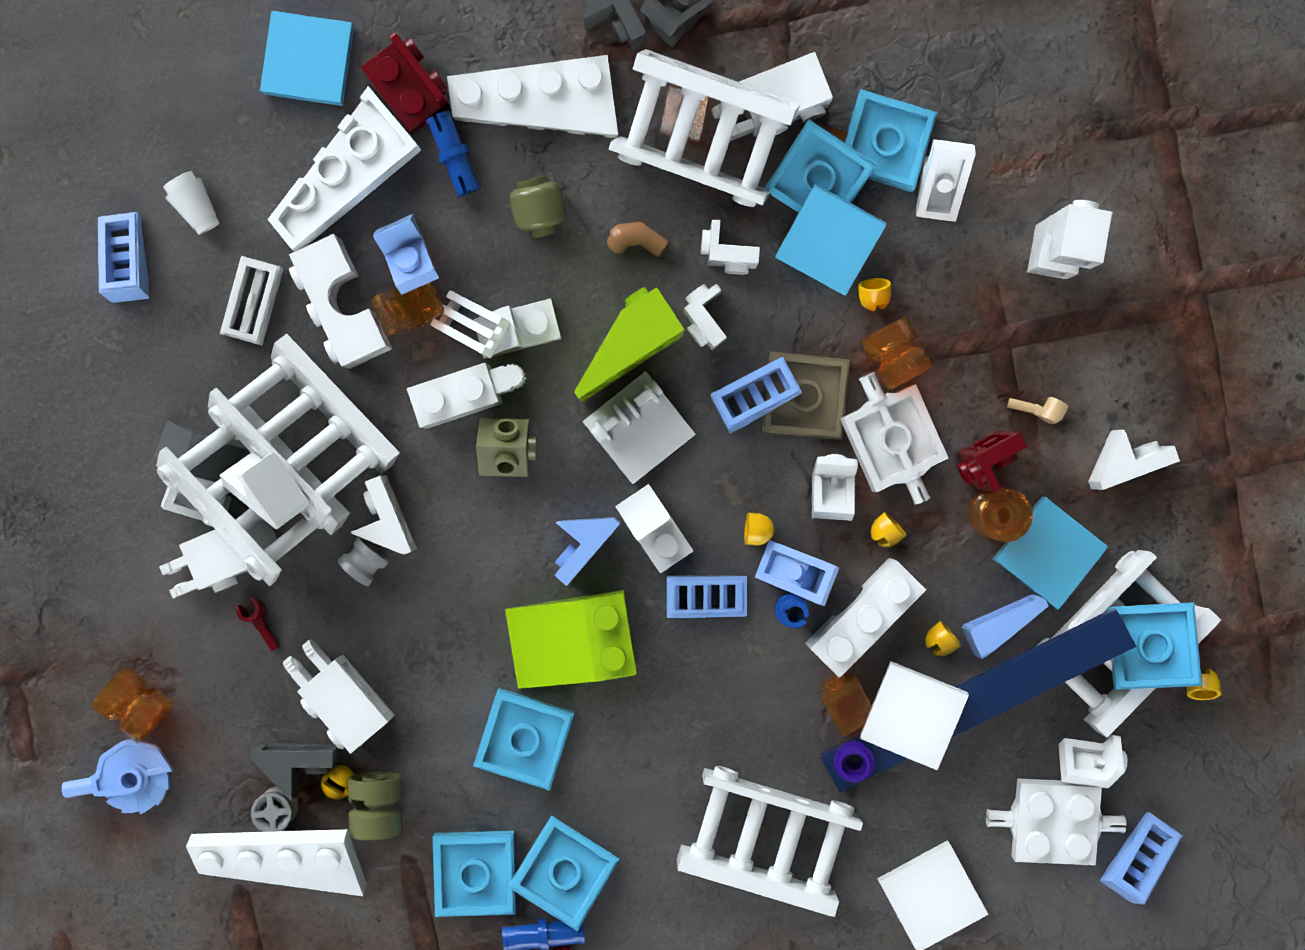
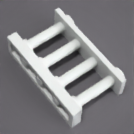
[609,49,801,207]
[208,334,400,526]
[156,406,350,586]
[1035,550,1221,737]
[677,766,863,917]

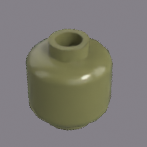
[509,175,567,238]

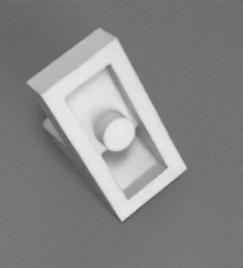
[916,139,976,222]
[473,298,562,359]
[1088,429,1180,490]
[220,452,309,530]
[351,475,417,555]
[615,484,693,573]

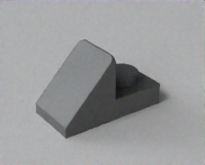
[583,0,647,52]
[640,0,715,47]
[250,744,341,800]

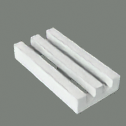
[220,256,284,346]
[430,290,510,358]

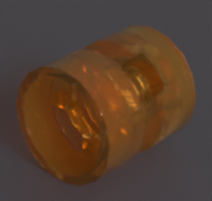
[860,316,934,391]
[967,488,1033,542]
[91,666,173,744]

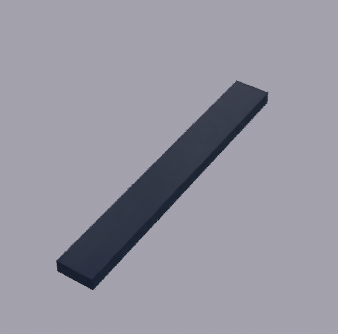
[820,607,1137,792]

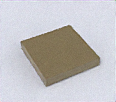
[761,351,850,440]

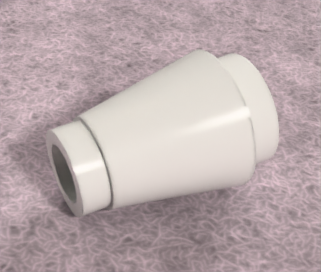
[163,171,220,235]

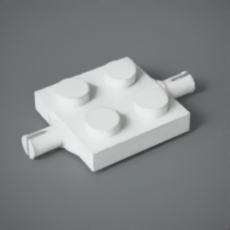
[840,372,949,505]
[986,779,1127,865]

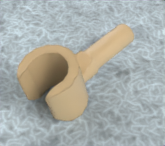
[1007,397,1068,424]

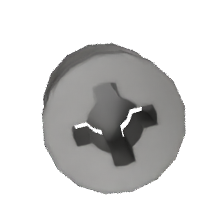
[337,537,390,587]
[251,786,299,832]

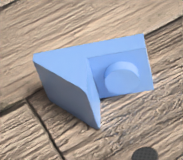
[373,214,439,295]
[554,517,621,586]
[755,540,839,606]

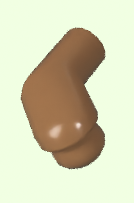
[607,222,669,258]

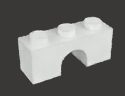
[1027,200,1112,279]
[289,234,393,369]
[805,558,926,678]

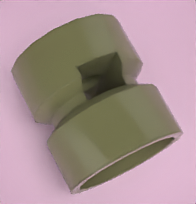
[348,771,403,840]

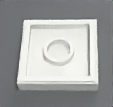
[860,661,969,770]
[877,841,988,950]

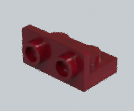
[360,32,450,135]
[956,430,1027,493]

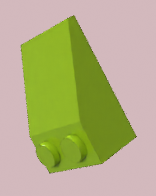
[574,287,685,402]
[505,590,637,689]

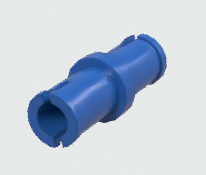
[426,111,481,198]
[774,594,809,628]
[502,918,585,950]

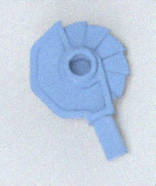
[62,739,174,814]

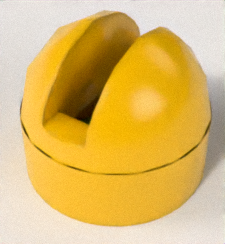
[858,278,891,311]
[744,512,774,546]
[870,512,907,547]
[925,621,961,656]
[1186,668,1221,700]
[321,765,354,800]

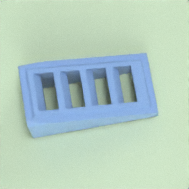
[98,212,149,303]
[710,357,802,434]
[666,575,747,618]
[962,594,1048,660]
[1100,812,1183,905]

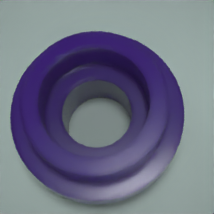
[834,741,875,783]

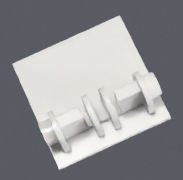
[583,371,696,484]

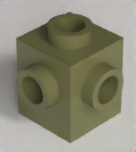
[476,418,537,477]

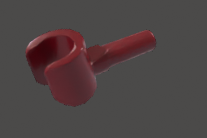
[236,598,280,652]

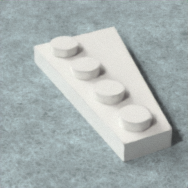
[447,55,618,138]
[268,86,421,252]
[186,829,367,896]

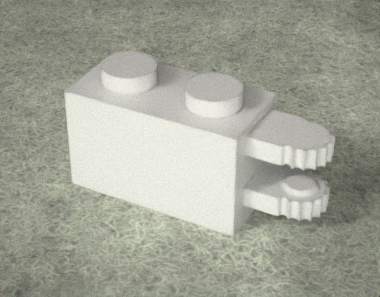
[711,52,833,141]
[407,363,527,429]
[159,519,277,599]
[283,639,395,754]

